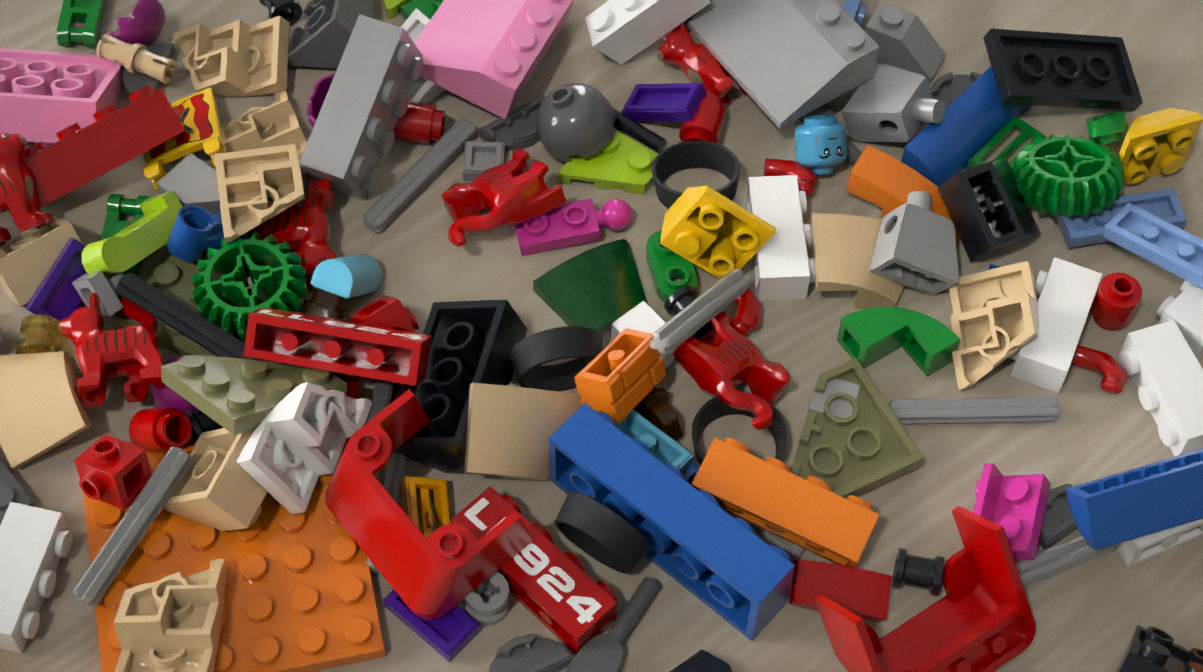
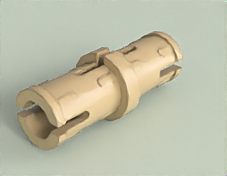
[96,34,177,84]

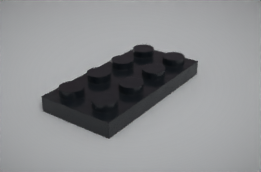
[983,29,1143,111]

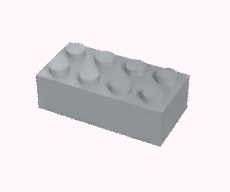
[299,14,424,201]

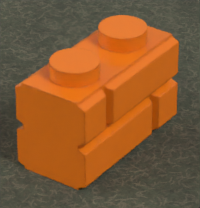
[574,328,666,425]

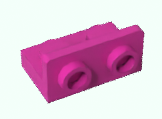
[973,463,1051,560]

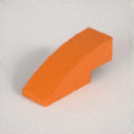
[846,145,960,245]

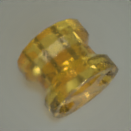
[16,315,63,354]

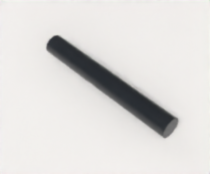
[571,83,667,153]

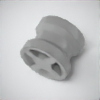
[465,571,510,626]

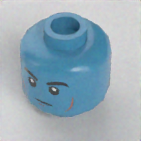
[795,115,848,174]

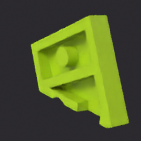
[558,130,658,195]

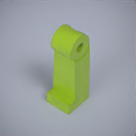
[82,190,183,277]

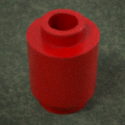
[679,92,726,143]
[393,102,445,144]
[1091,272,1142,331]
[129,408,192,452]

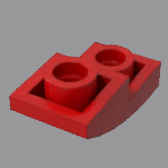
[789,559,892,622]

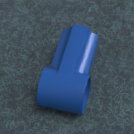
[166,205,252,261]

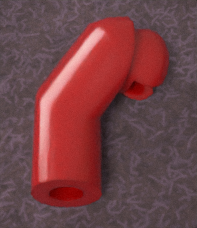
[763,158,817,196]
[730,287,763,336]
[1071,345,1128,394]

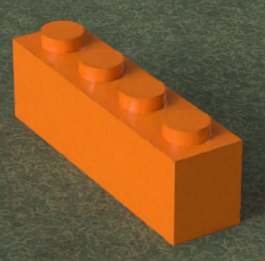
[691,437,880,567]

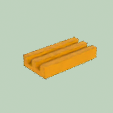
[400,476,451,538]

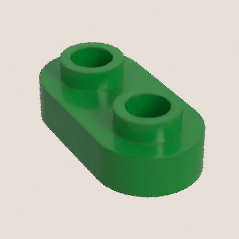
[1086,111,1129,144]
[646,230,698,303]

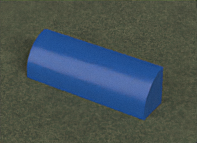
[901,67,1031,187]
[1066,449,1203,550]

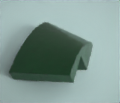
[533,239,648,335]

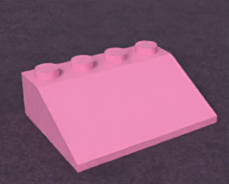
[415,0,574,119]
[0,48,124,146]

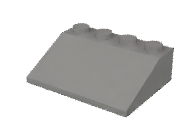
[687,0,880,129]

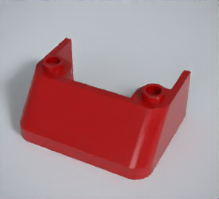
[325,389,533,620]
[814,506,1036,672]

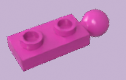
[515,198,632,256]

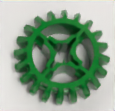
[1013,134,1124,219]
[192,230,308,342]

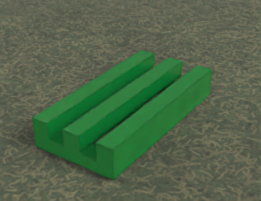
[966,116,1047,171]

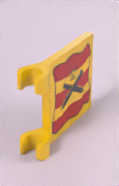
[143,87,227,192]

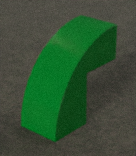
[837,307,961,377]

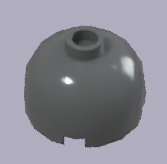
[536,83,617,162]

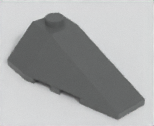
[288,0,374,68]

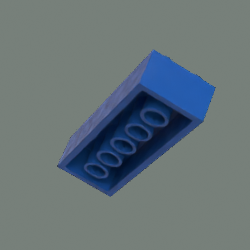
[549,403,795,641]

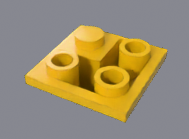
[1119,108,1203,185]
[660,186,776,279]

